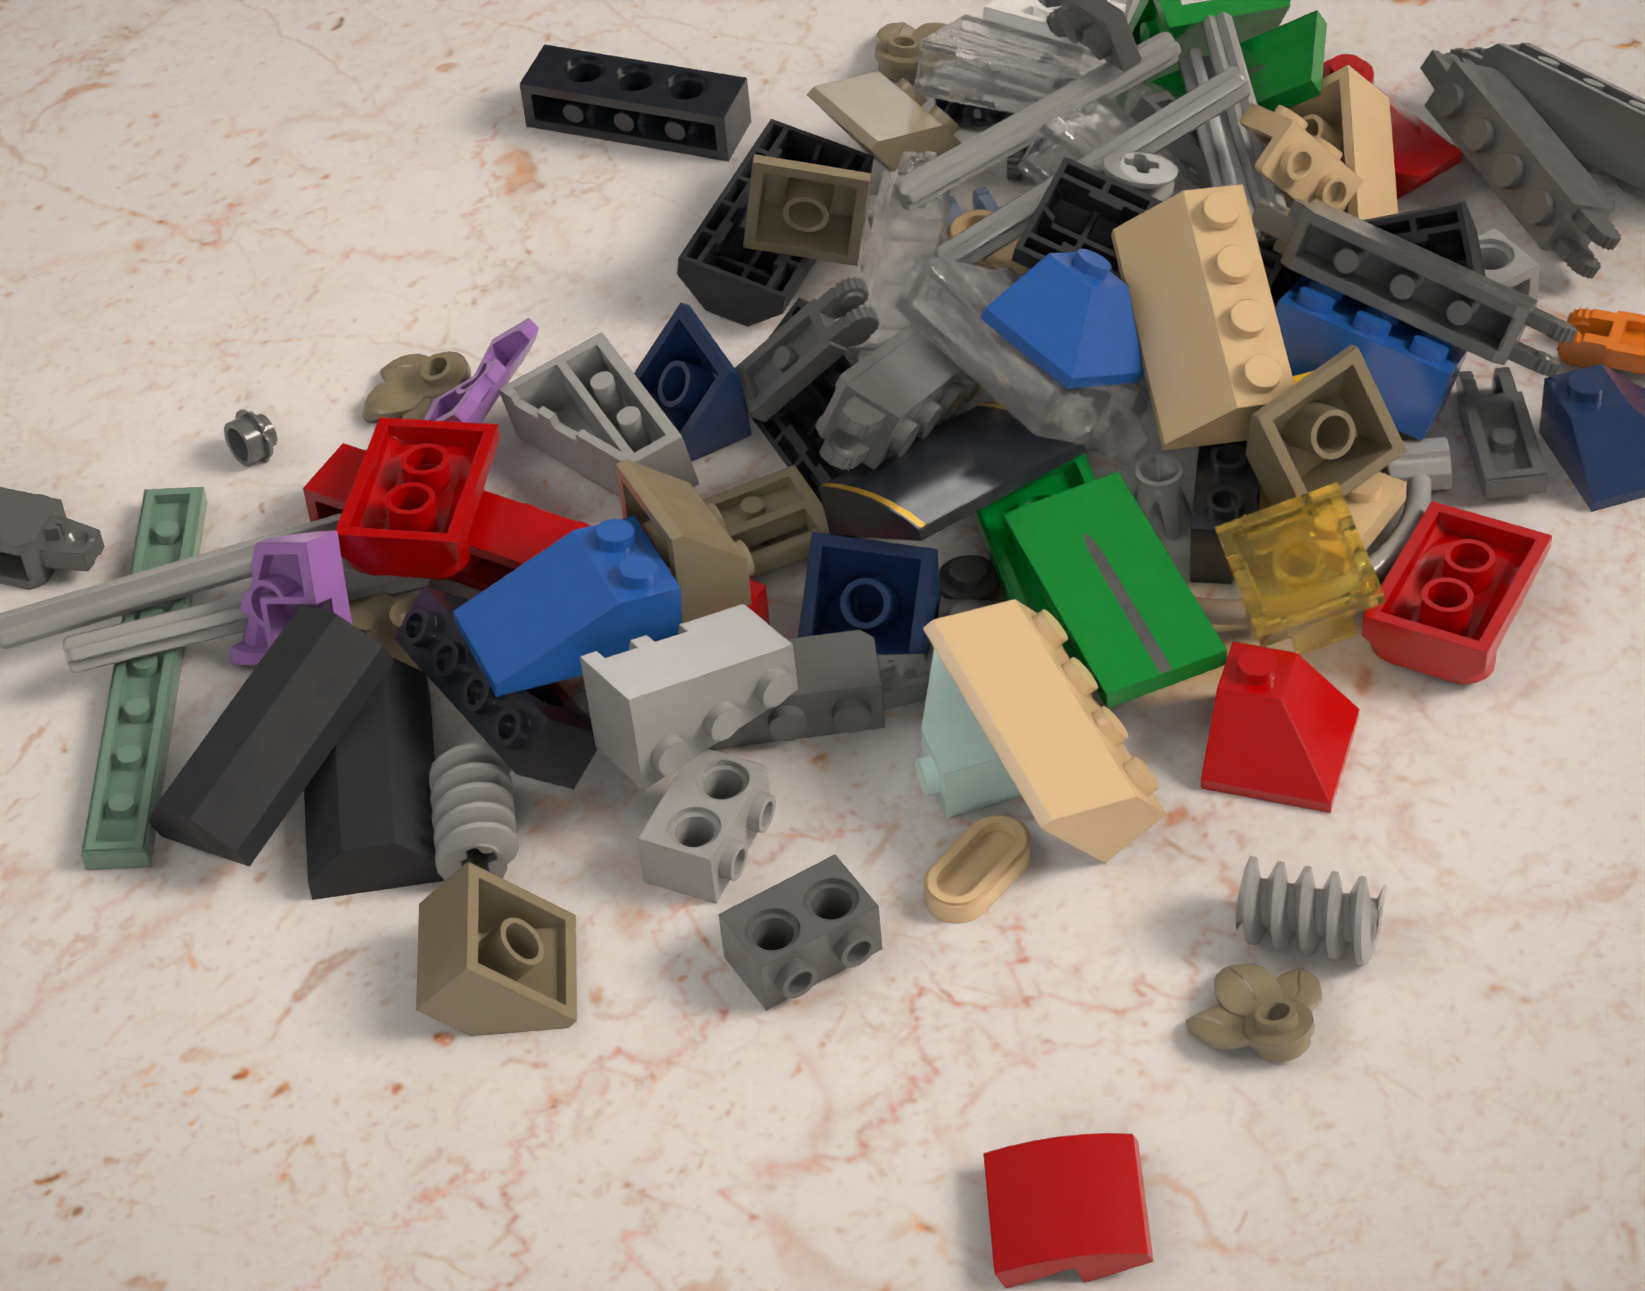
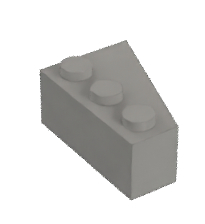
[498,332,699,497]
[580,604,798,790]

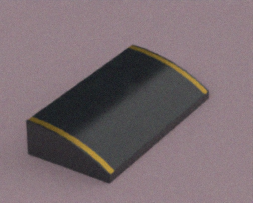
[819,402,1086,541]

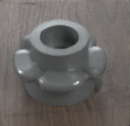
[224,409,278,466]

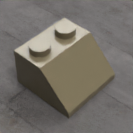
[807,71,961,179]
[743,154,872,266]
[1245,345,1407,521]
[615,459,755,624]
[416,862,577,1036]

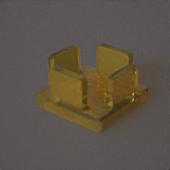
[1215,482,1385,655]

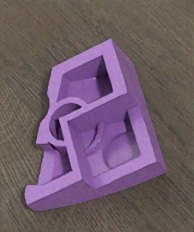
[424,318,539,423]
[230,530,352,665]

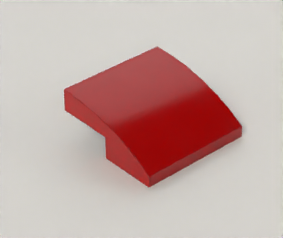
[983,1133,1154,1289]

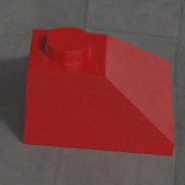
[1201,641,1360,813]

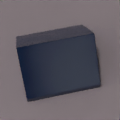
[634,302,752,462]
[798,532,941,658]

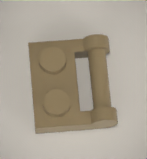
[703,465,830,579]

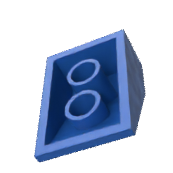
[453,516,681,697]

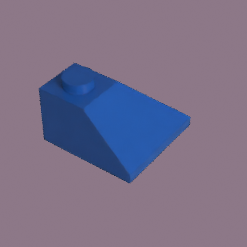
[980,249,1144,389]

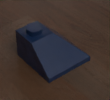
[1539,363,1645,512]

